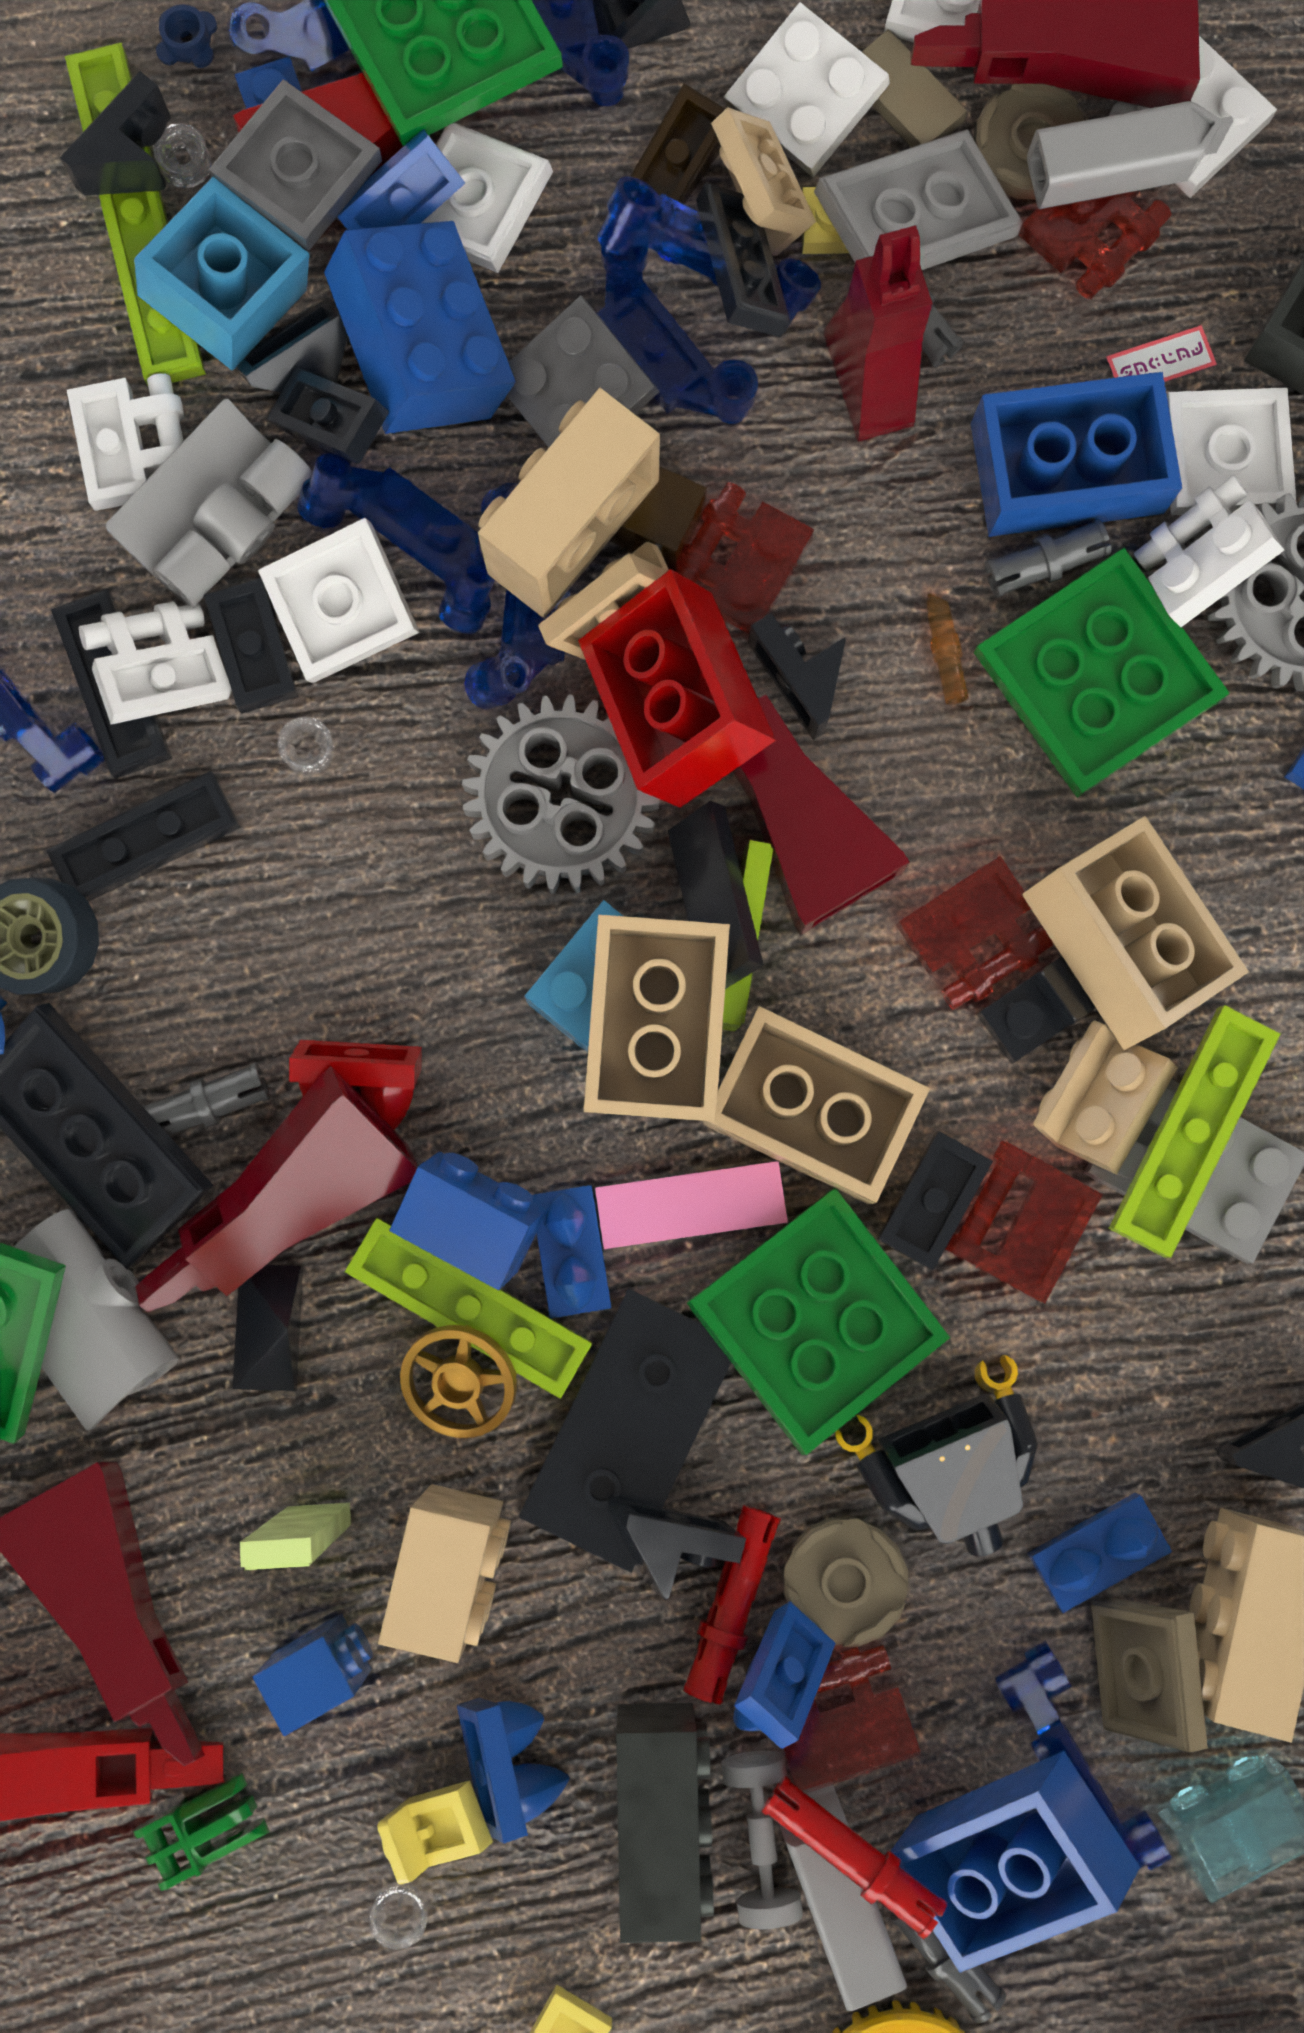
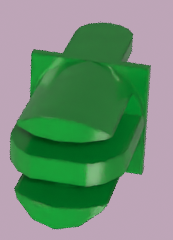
[133,1773,270,1891]

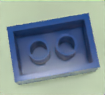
[324,221,516,434]
[971,372,1182,537]
[891,1751,1140,1972]

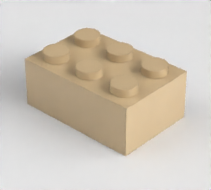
[478,387,660,619]
[1022,816,1249,1050]
[584,915,730,1122]
[702,1006,930,1204]
[378,1484,511,1663]
[1189,1508,1304,1743]

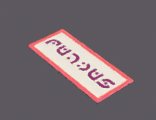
[1106,325,1217,382]

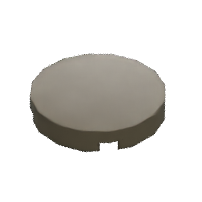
[974,84,1088,200]
[783,1517,908,1647]

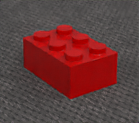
[578,569,776,808]

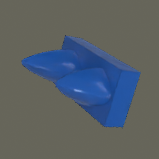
[337,129,466,230]
[532,1185,612,1318]
[1028,1493,1172,1613]
[733,1601,836,1749]
[457,1697,570,1844]

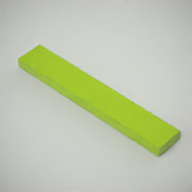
[65,43,206,386]

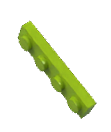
[1108,1005,1281,1258]
[345,1218,593,1399]

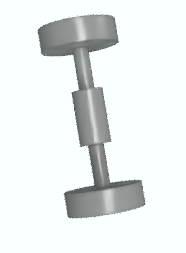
[721,1751,803,1929]

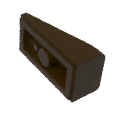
[623,83,725,222]

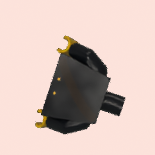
[835,1355,1038,1557]

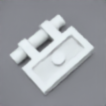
[67,374,184,511]
[1134,475,1284,627]
[79,602,232,724]

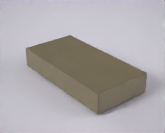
[862,29,967,147]

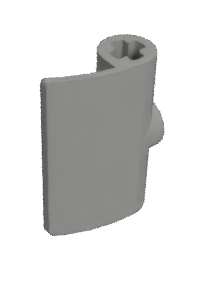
[106,399,315,608]
[14,1209,179,1431]

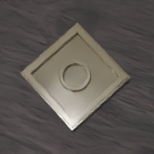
[1091,1597,1208,1753]

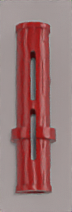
[683,1505,781,1705]
[761,1776,948,1939]

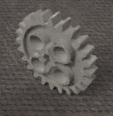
[1207,493,1304,691]
[462,695,660,894]

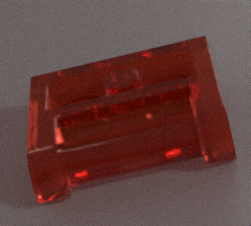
[944,1141,1103,1304]

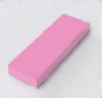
[595,1161,788,1249]

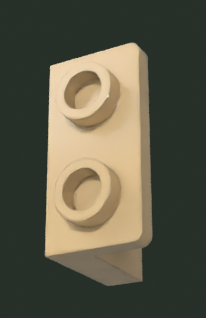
[711,107,816,256]
[538,542,669,660]
[1034,1020,1178,1175]

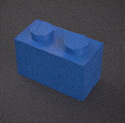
[389,1151,547,1291]
[252,1613,373,1736]

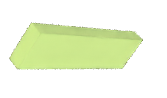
[240,1503,351,1570]

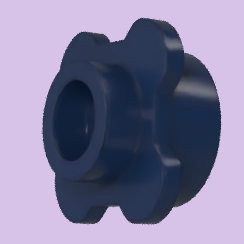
[156,4,217,68]

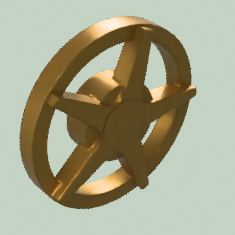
[400,1325,517,1438]

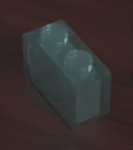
[1158,1754,1304,1903]

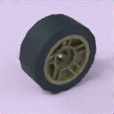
[0,878,99,995]

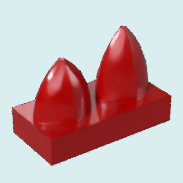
[289,1040,422,1130]

